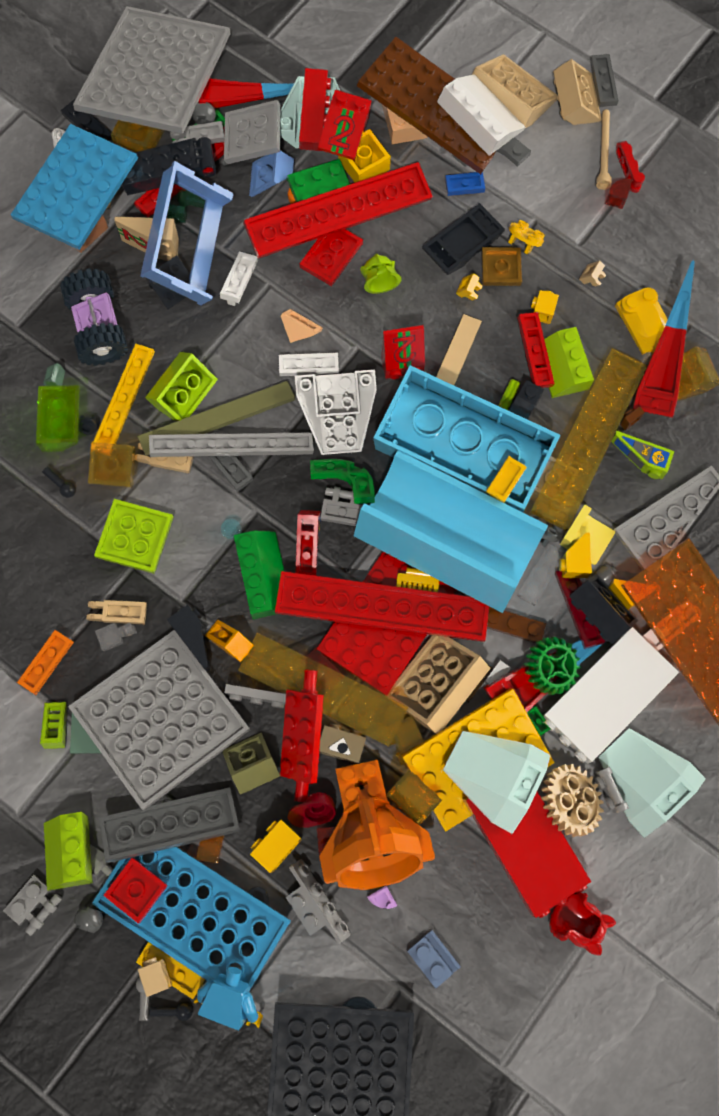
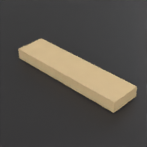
[436,314,482,385]

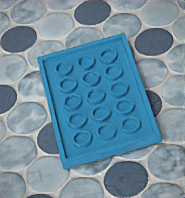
[10,124,138,250]

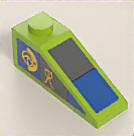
[611,431,674,479]

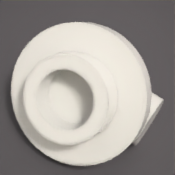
[51,128,65,148]

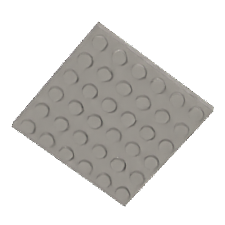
[68,630,250,810]

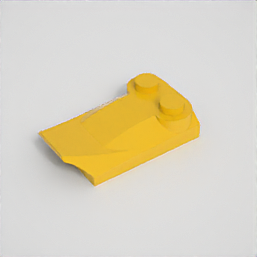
[615,288,668,355]

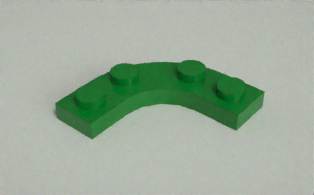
[310,459,375,504]

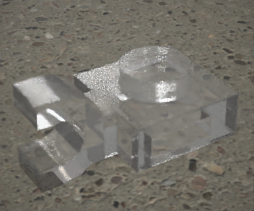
[95,623,137,651]

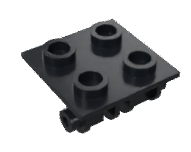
[145,255,190,310]

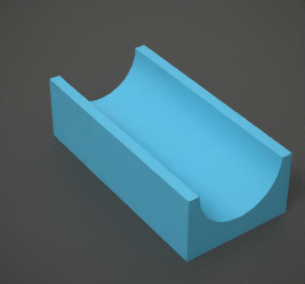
[373,365,560,512]
[354,450,548,613]

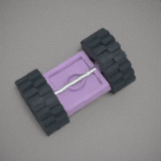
[60,269,128,366]

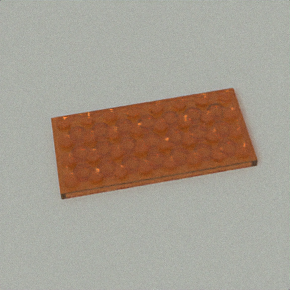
[621,539,719,726]

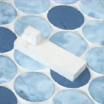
[220,251,258,306]

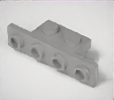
[286,859,351,944]

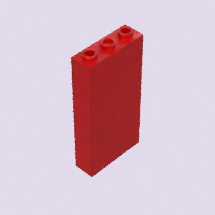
[462,791,591,918]

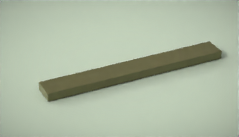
[138,381,295,456]

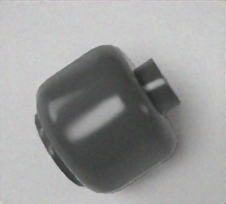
[596,564,618,586]

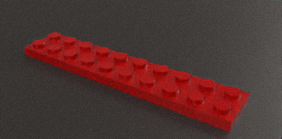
[243,162,433,259]
[275,571,489,642]

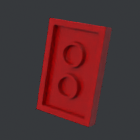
[299,229,363,287]

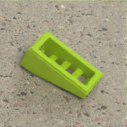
[40,702,67,749]

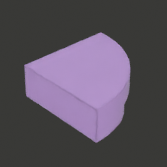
[367,886,397,909]

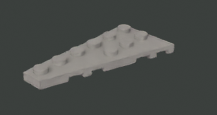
[614,466,719,581]

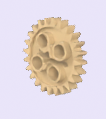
[541,764,604,837]

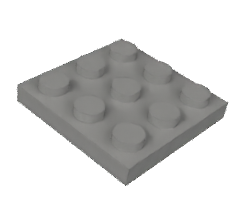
[224,100,280,164]

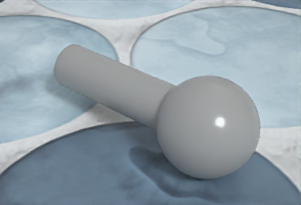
[136,977,149,1021]

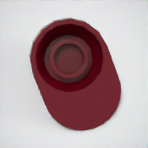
[288,792,336,828]

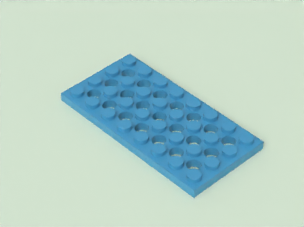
[92,847,291,990]

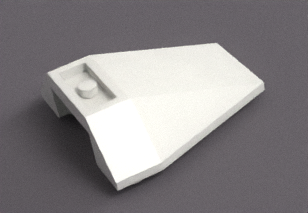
[295,370,377,455]

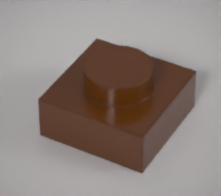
[620,407,645,431]

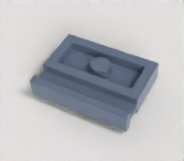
[407,930,461,988]

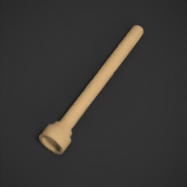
[596,109,612,190]

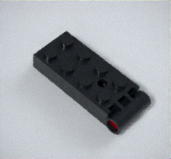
[122,137,216,196]

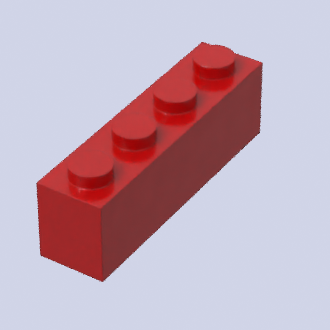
[299,68,331,151]

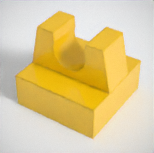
[456,273,482,301]

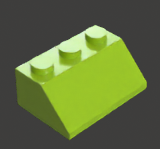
[541,327,594,398]
[145,352,218,422]
[44,812,93,891]

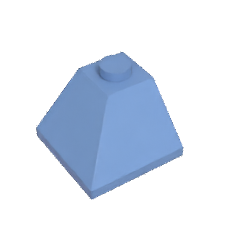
[249,151,294,197]

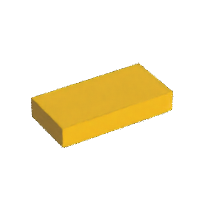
[486,456,527,503]

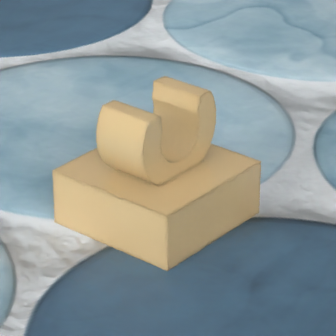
[579,261,606,287]

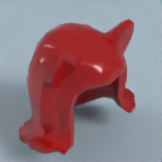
[549,892,616,956]

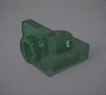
[177,188,206,210]
[166,205,187,224]

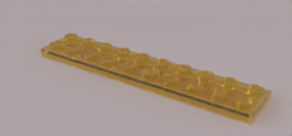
[530,348,647,531]

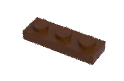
[487,606,547,643]

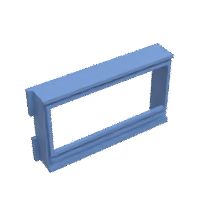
[140,161,233,305]

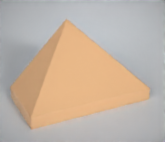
[281,309,323,343]

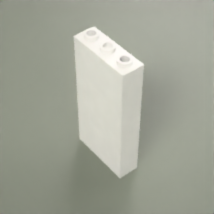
[543,627,679,764]

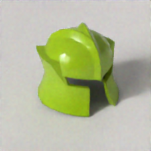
[360,253,402,294]

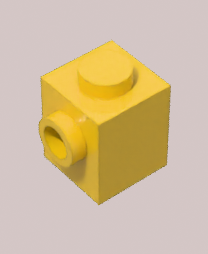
[531,290,559,324]

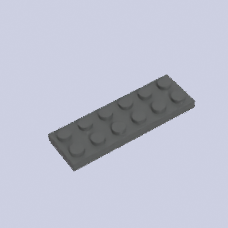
[99,788,239,863]

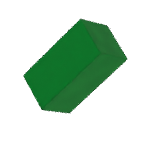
[527,706,550,736]

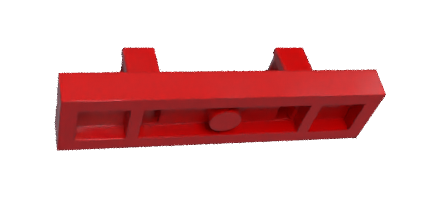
[517,312,555,388]

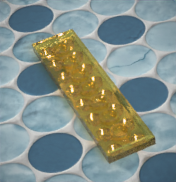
[238,633,409,747]

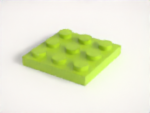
[94,499,174,574]

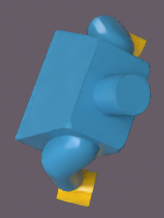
[194,967,263,1031]

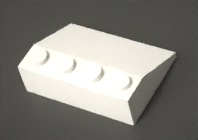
[437,74,526,156]

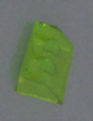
[36,385,80,452]

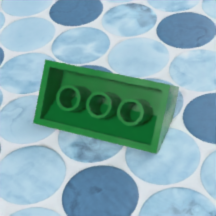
[234,531,284,620]

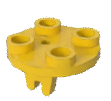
[508,220,545,254]

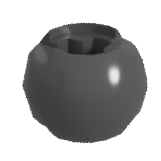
[192,102,216,124]
[74,906,103,933]

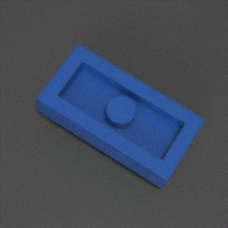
[445,172,485,196]

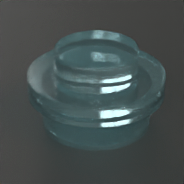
[221,519,242,539]

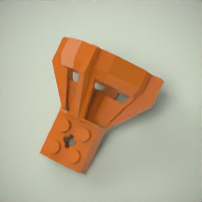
[319,760,435,890]

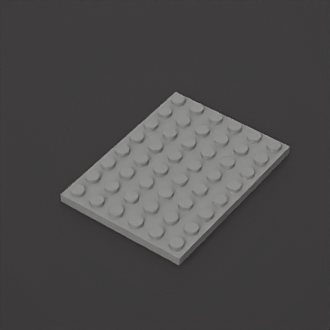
[73,6,230,134]

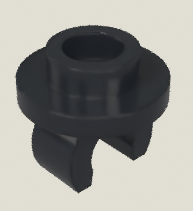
[77,415,97,435]

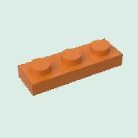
[17,630,74,695]

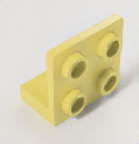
[560,505,615,565]

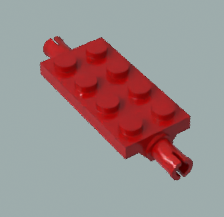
[280,669,324,802]

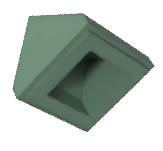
[43,363,65,389]

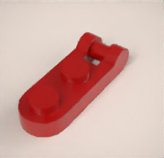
[616,141,645,193]

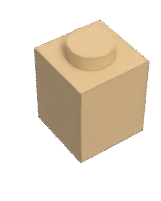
[138,957,172,997]

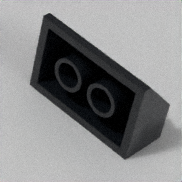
[569,574,638,644]

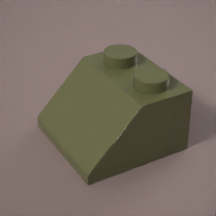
[222,733,280,795]

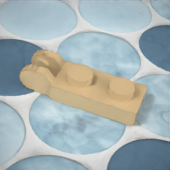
[134,443,194,473]
[86,600,147,624]

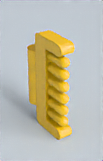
[396,567,439,592]

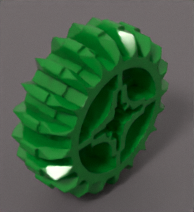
[524,637,581,695]

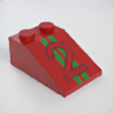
[318,90,372,161]
[381,325,425,379]

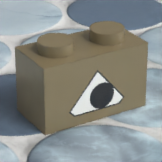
[319,724,366,764]

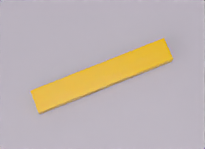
[91,344,155,456]

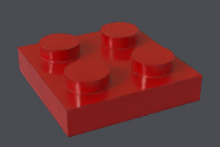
[103,858,168,923]

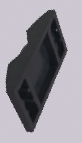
[422,203,505,275]

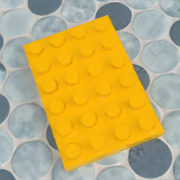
[401,688,554,832]

